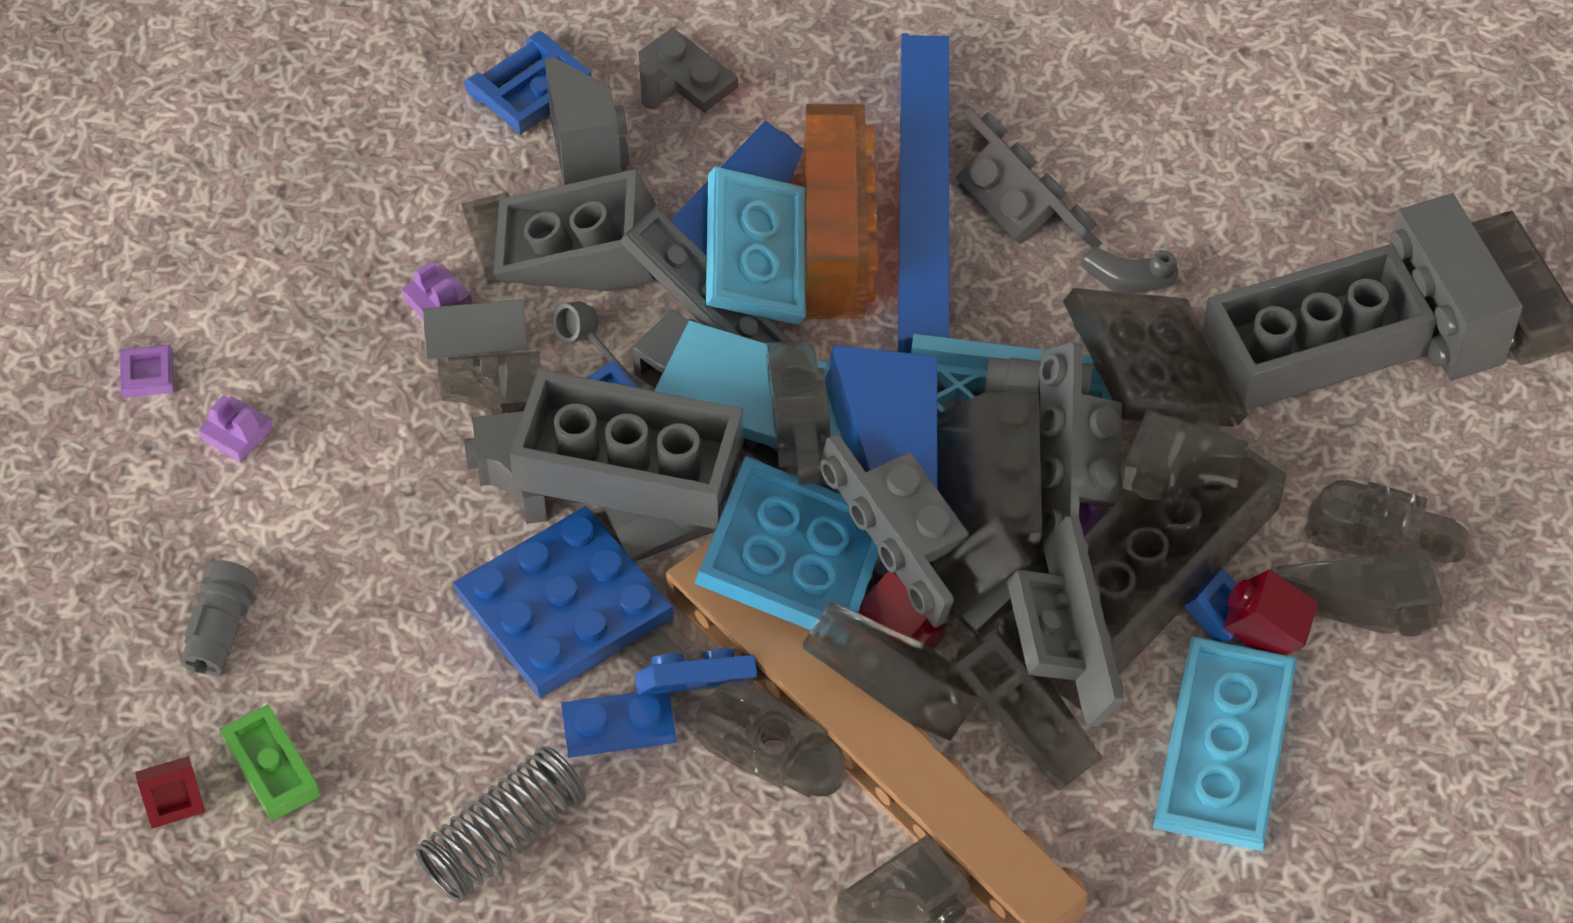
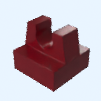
[135,756,206,829]

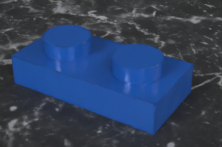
[635,648,757,696]
[561,692,676,758]

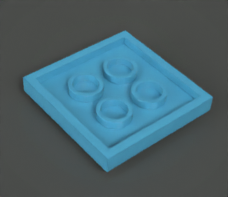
[694,456,879,644]

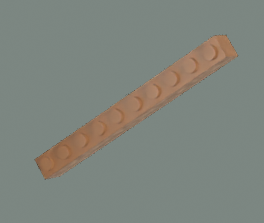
[666,537,1088,923]

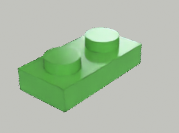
[219,704,320,822]

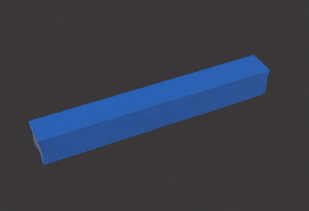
[897,33,949,353]

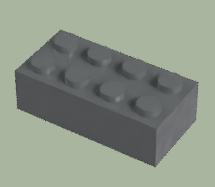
[1202,244,1437,411]
[509,369,744,529]

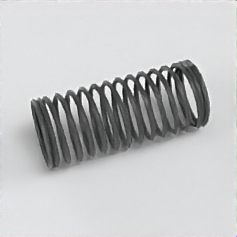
[415,745,586,902]

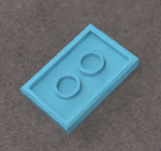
[706,166,806,325]

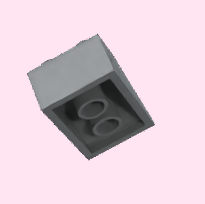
[493,169,657,291]

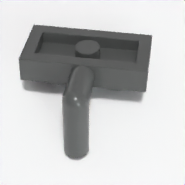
[639,27,738,113]

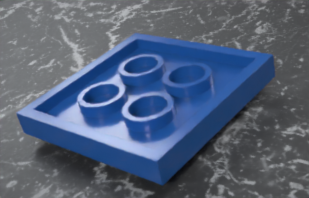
[453,506,674,699]

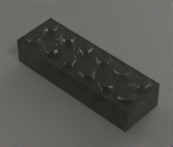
[1000,417,1287,710]

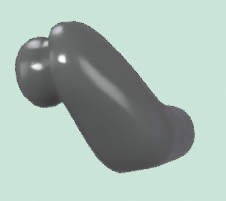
[1081,246,1179,294]

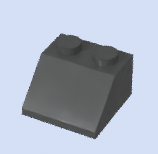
[545,57,630,185]

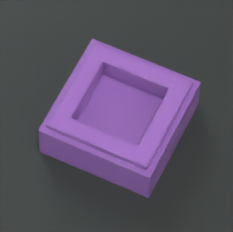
[120,344,174,398]

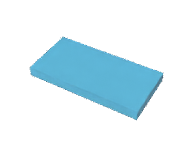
[654,320,842,462]
[1153,636,1297,851]

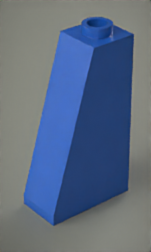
[671,120,804,256]
[825,345,937,488]

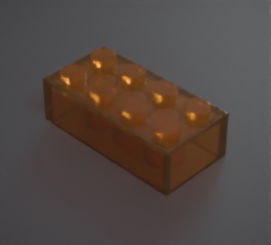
[803,104,878,319]

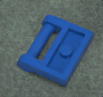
[464,31,592,135]

